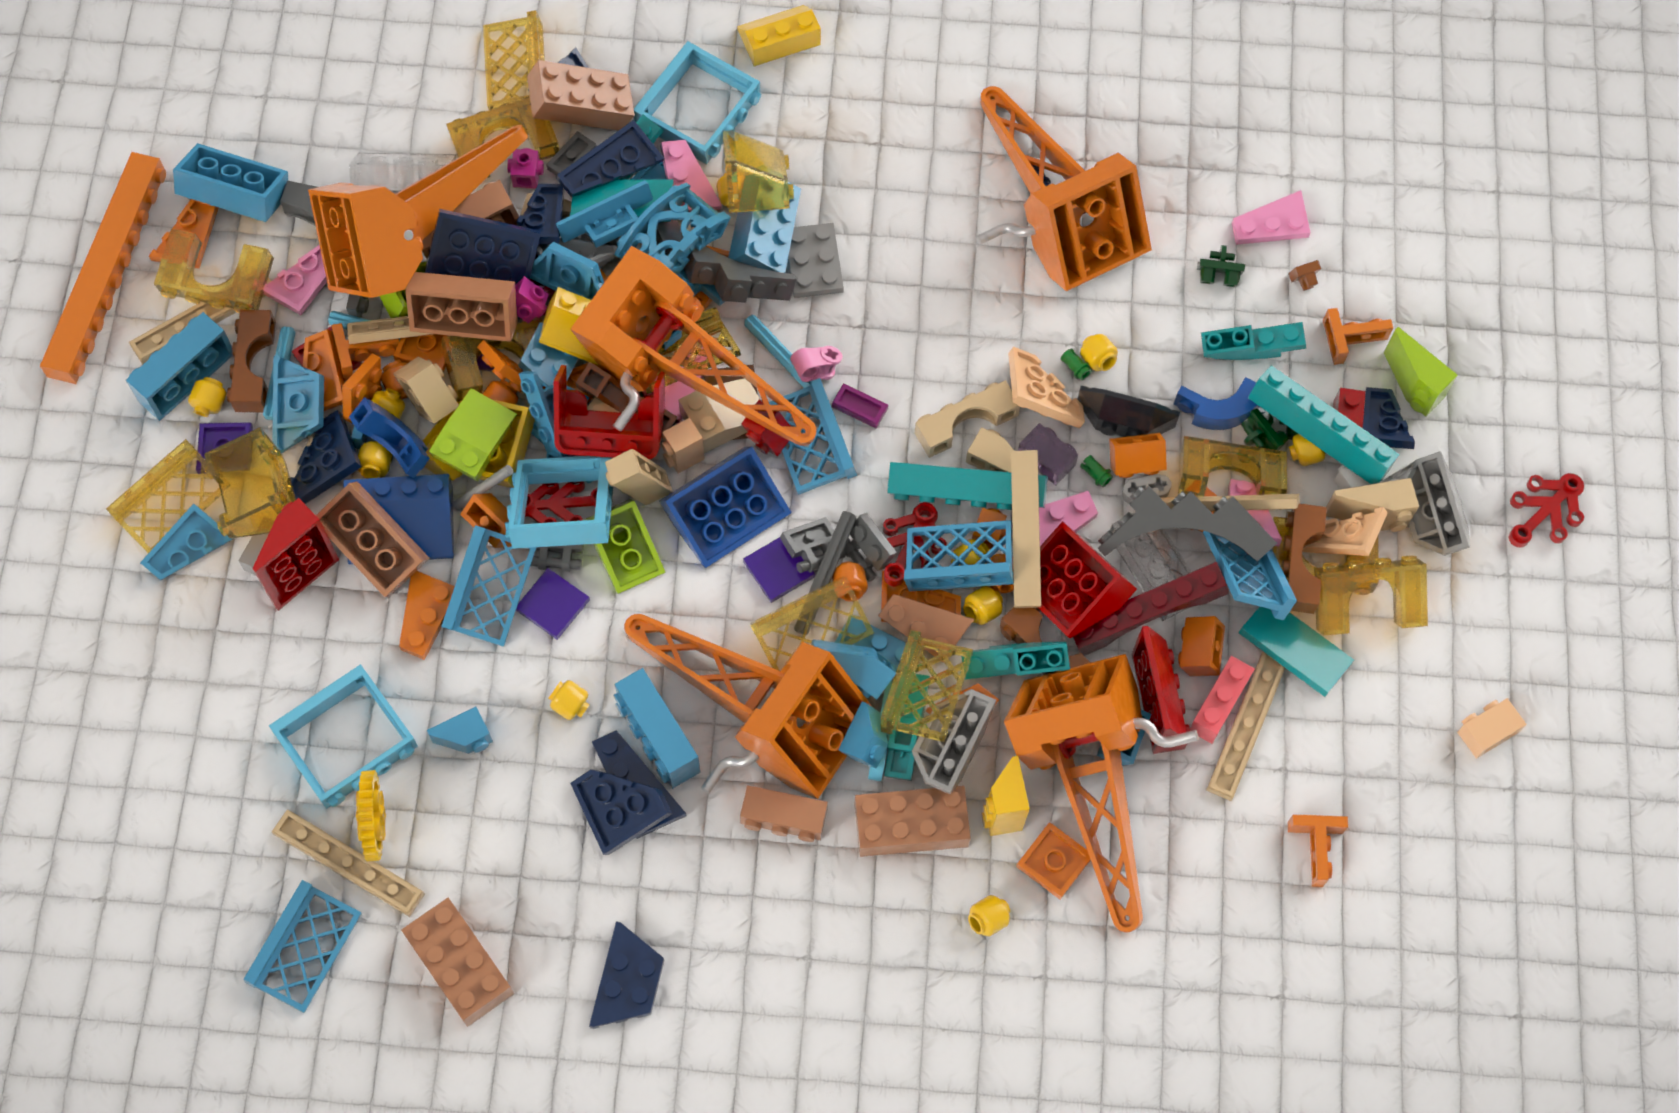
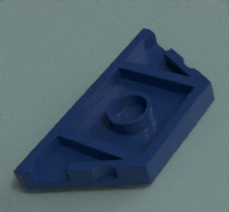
[589,921,665,1029]

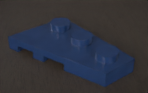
[517,184,564,244]

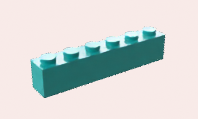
[1248,365,1400,484]
[887,462,1048,510]

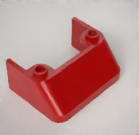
[553,365,665,460]

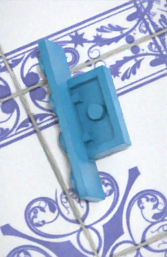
[556,180,653,248]
[519,371,567,458]

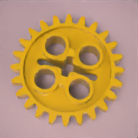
[355,770,386,862]

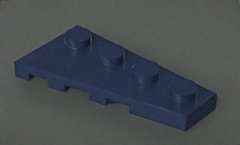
[556,120,665,198]
[592,730,687,839]

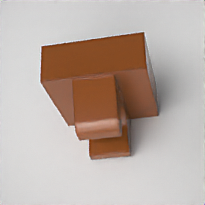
[1288,260,1321,291]

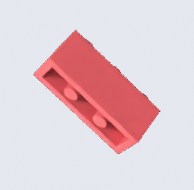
[1190,656,1255,744]

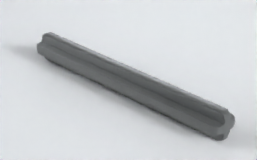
[794,511,856,635]

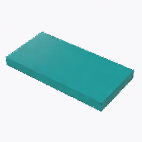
[570,179,674,222]
[1238,607,1354,697]

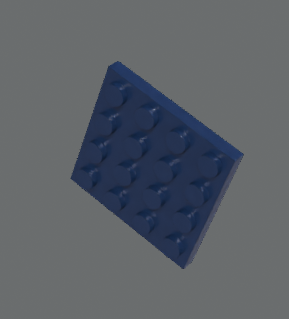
[424,209,541,326]

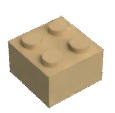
[393,356,459,424]

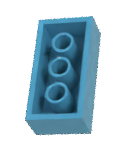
[173,143,288,222]
[728,167,801,273]
[126,312,233,421]
[613,668,701,789]

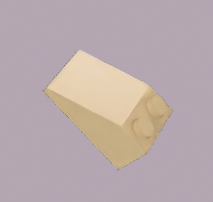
[678,378,760,453]
[1326,478,1419,532]

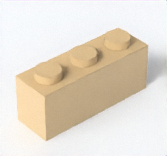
[605,449,673,505]

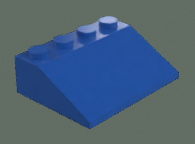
[659,446,792,568]
[344,474,454,564]

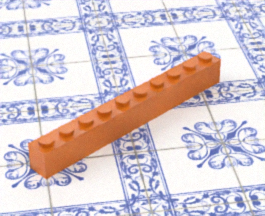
[40,152,166,384]

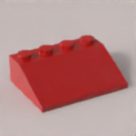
[252,498,339,611]
[1039,521,1137,638]
[1131,626,1191,754]

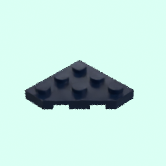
[286,410,362,504]
[570,769,672,855]

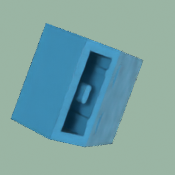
[811,639,896,699]

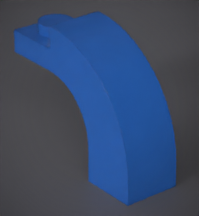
[1173,377,1260,430]
[349,397,430,478]

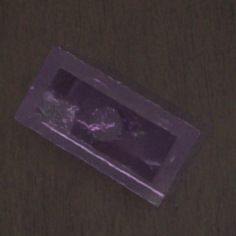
[1018,423,1078,486]

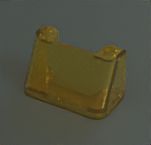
[723,130,794,213]
[204,427,296,539]

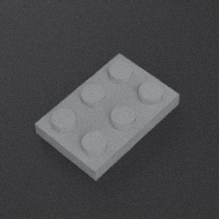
[788,223,844,298]

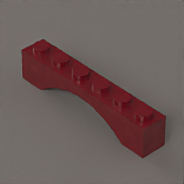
[1073,562,1229,656]

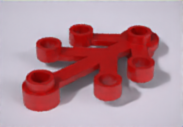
[1508,473,1584,548]
[511,481,613,523]
[883,502,947,587]

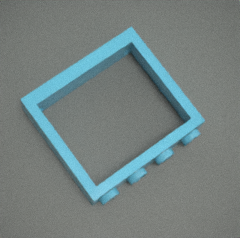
[634,41,762,165]
[505,456,614,549]
[269,664,418,809]

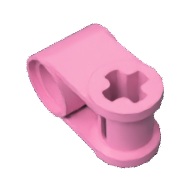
[790,346,843,382]

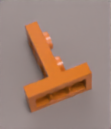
[1323,308,1393,365]
[331,323,399,381]
[1288,815,1348,887]

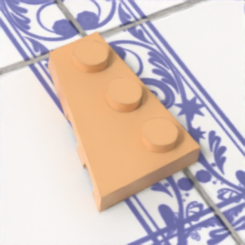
[1302,507,1388,556]

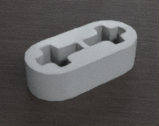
[1122,474,1172,504]

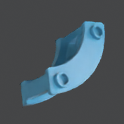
[614,183,731,275]

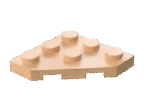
[1008,346,1085,429]

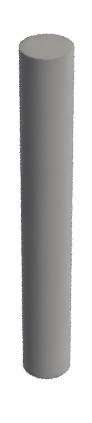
[453,465,513,510]

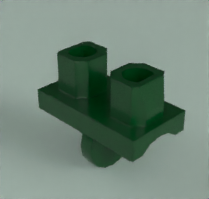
[1197,245,1245,287]
[1241,408,1288,460]

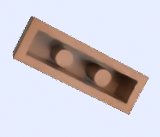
[740,785,828,842]

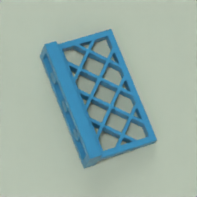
[769,378,858,495]
[904,520,1014,592]
[441,525,537,647]
[1203,531,1297,620]
[243,880,362,1013]

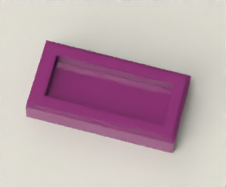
[831,383,888,429]

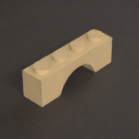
[915,380,1020,458]

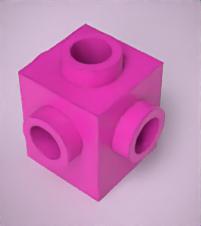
[507,148,544,189]
[515,276,549,323]

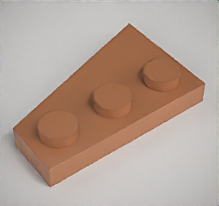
[878,594,974,662]

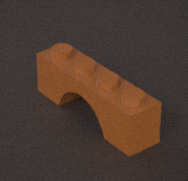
[227,310,276,413]
[575,362,677,442]
[1281,503,1327,614]
[1000,607,1091,675]

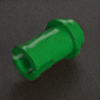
[1060,348,1092,381]
[1080,455,1113,487]

